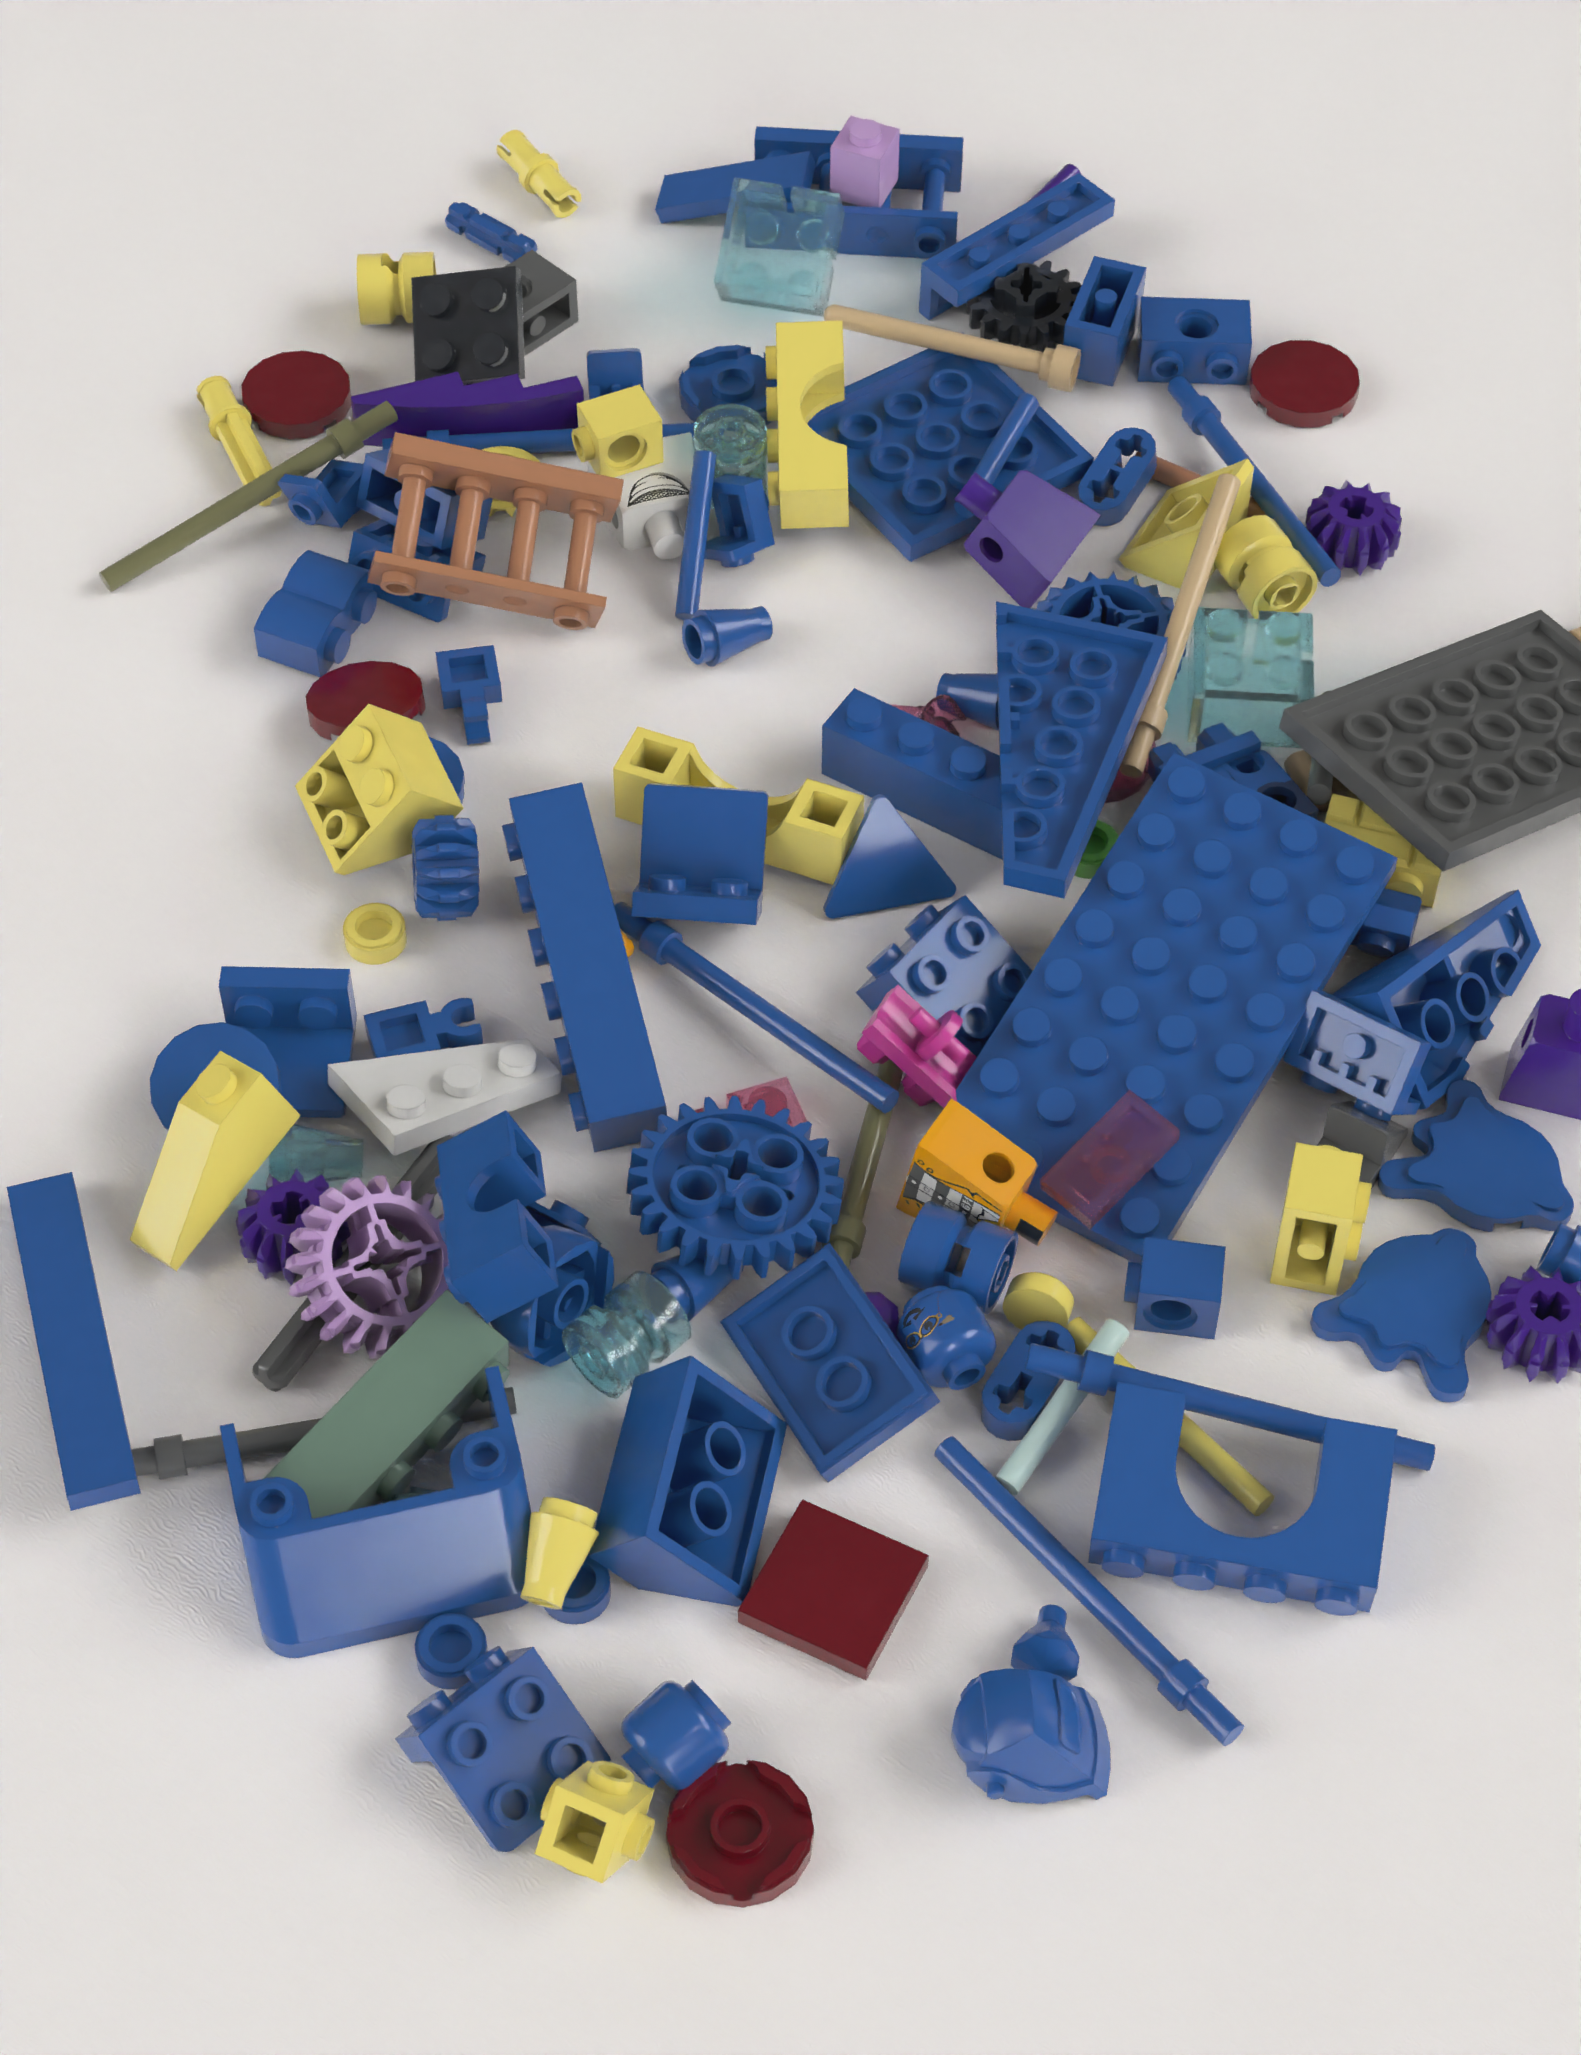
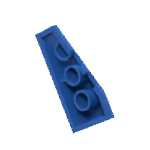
[1331,890,1541,1110]

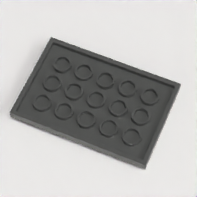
[1279,609,1581,872]

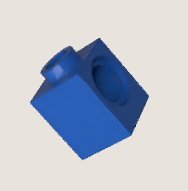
[1124,1237,1226,1339]

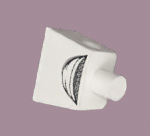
[587,432,694,560]

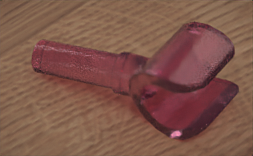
[890,694,967,736]

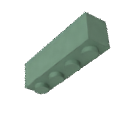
[263,1289,510,1519]

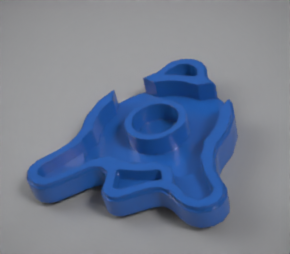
[1378,1080,1574,1232]
[1310,1228,1492,1402]

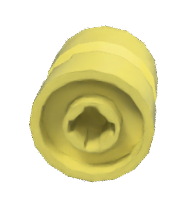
[356,252,436,325]
[1214,515,1318,624]

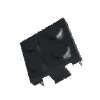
[411,266,525,386]

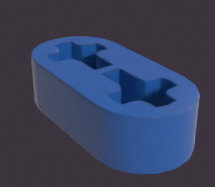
[1078,427,1157,527]
[980,1321,1076,1441]

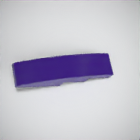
[351,372,584,447]

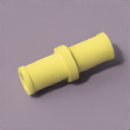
[496,129,581,218]

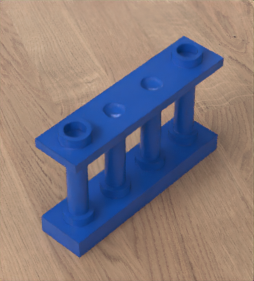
[745,126,964,259]

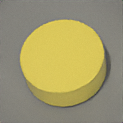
[343,903,407,965]
[1003,1272,1074,1330]

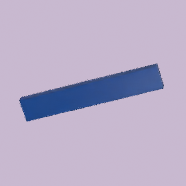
[7,1172,141,1511]

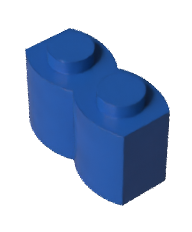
[254,550,377,677]

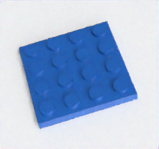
[807,333,1094,562]

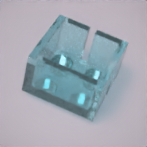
[714,178,845,317]
[1187,607,1314,748]

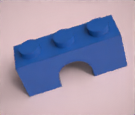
[435,1110,559,1323]

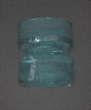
[693,404,767,510]
[562,1271,691,1399]

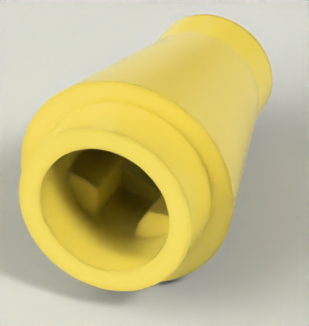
[520,1497,599,1610]

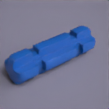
[445,202,537,263]

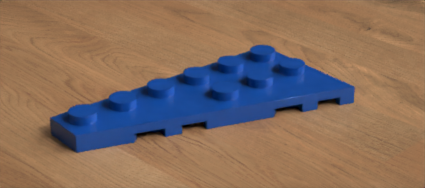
[996,601,1168,899]

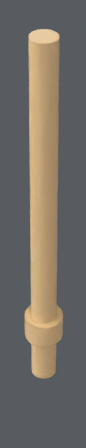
[1119,473,1241,778]

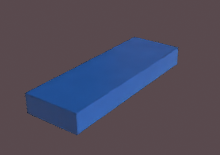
[655,151,816,223]

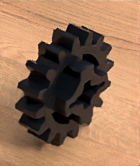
[966,260,1081,352]

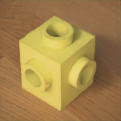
[534,1761,655,1884]

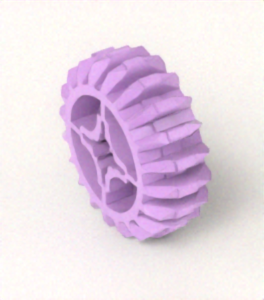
[285,1175,451,1359]

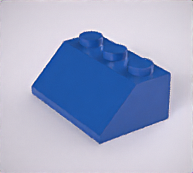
[588,1355,788,1607]

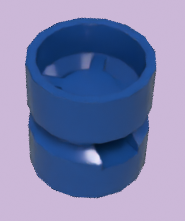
[898,1201,1018,1315]

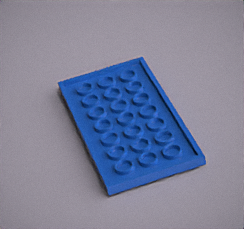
[948,752,1397,1263]

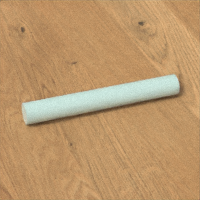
[995,1319,1130,1495]

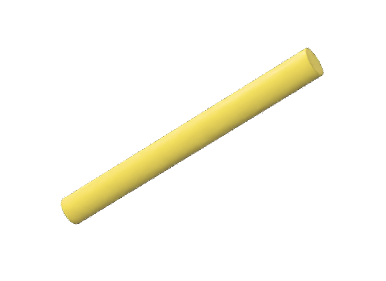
[1066,1317,1274,1516]

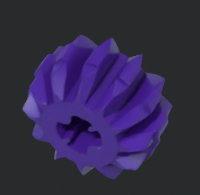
[1305,480,1402,576]
[236,1168,351,1286]
[1486,1266,1581,1384]

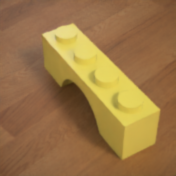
[765,320,849,529]
[613,726,864,885]

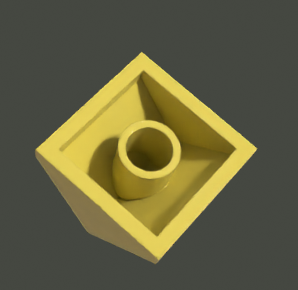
[1119,458,1254,589]

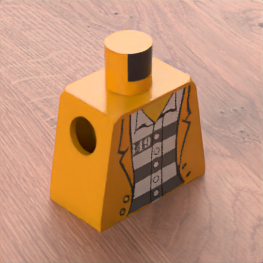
[896,1098,1058,1246]

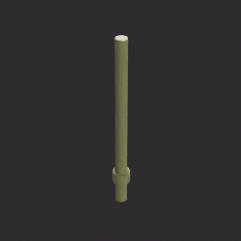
[99,401,398,592]
[822,1059,904,1269]

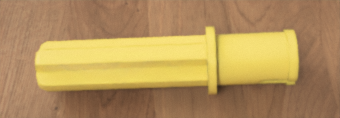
[196,376,282,506]

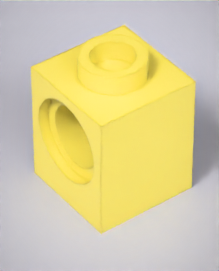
[572,384,664,477]

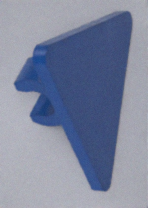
[823,794,956,919]

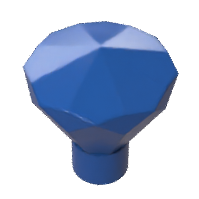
[1011,1604,1080,1681]

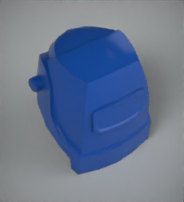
[951,1668,1111,1804]

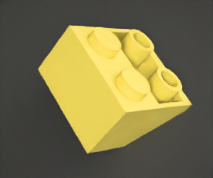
[295,704,463,875]

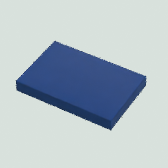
[720,1243,941,1483]

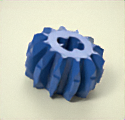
[411,815,480,921]

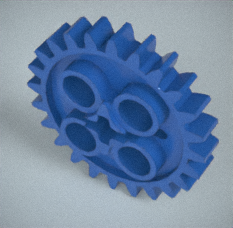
[626,1096,844,1280]

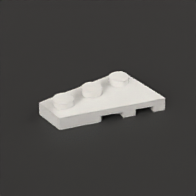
[328,1038,562,1156]

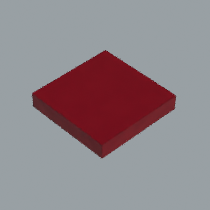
[738,1499,929,1681]

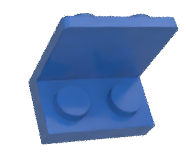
[631,783,769,925]
[218,966,357,1118]

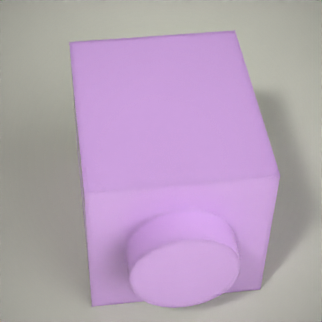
[830,116,900,208]

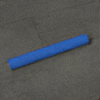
[954,393,1039,518]
[675,450,717,621]

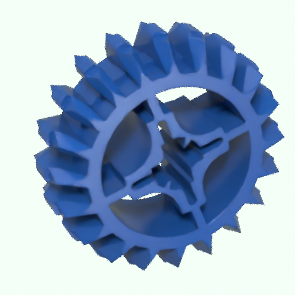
[1036,571,1187,680]

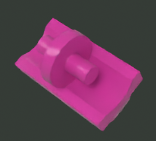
[857,985,977,1108]

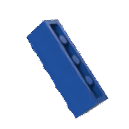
[821,688,1003,860]

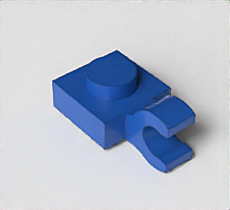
[435,645,502,745]

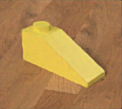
[130,1051,301,1271]

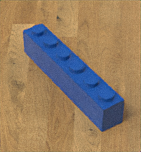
[502,782,667,1153]

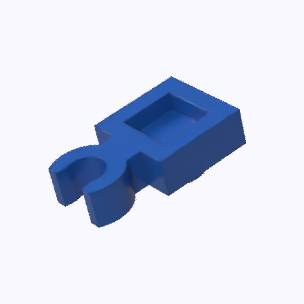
[363,998,483,1058]

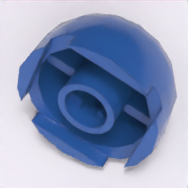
[490,1225,614,1367]

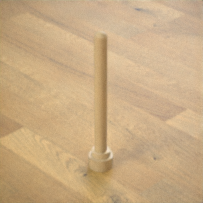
[823,304,1081,393]

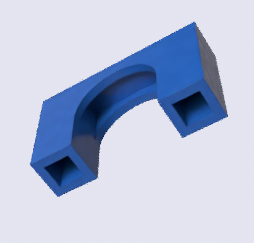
[1088,1381,1398,1616]

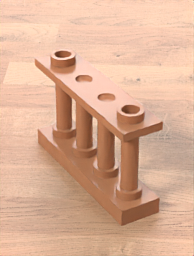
[367,432,624,630]

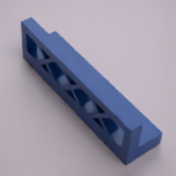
[919,173,1115,321]

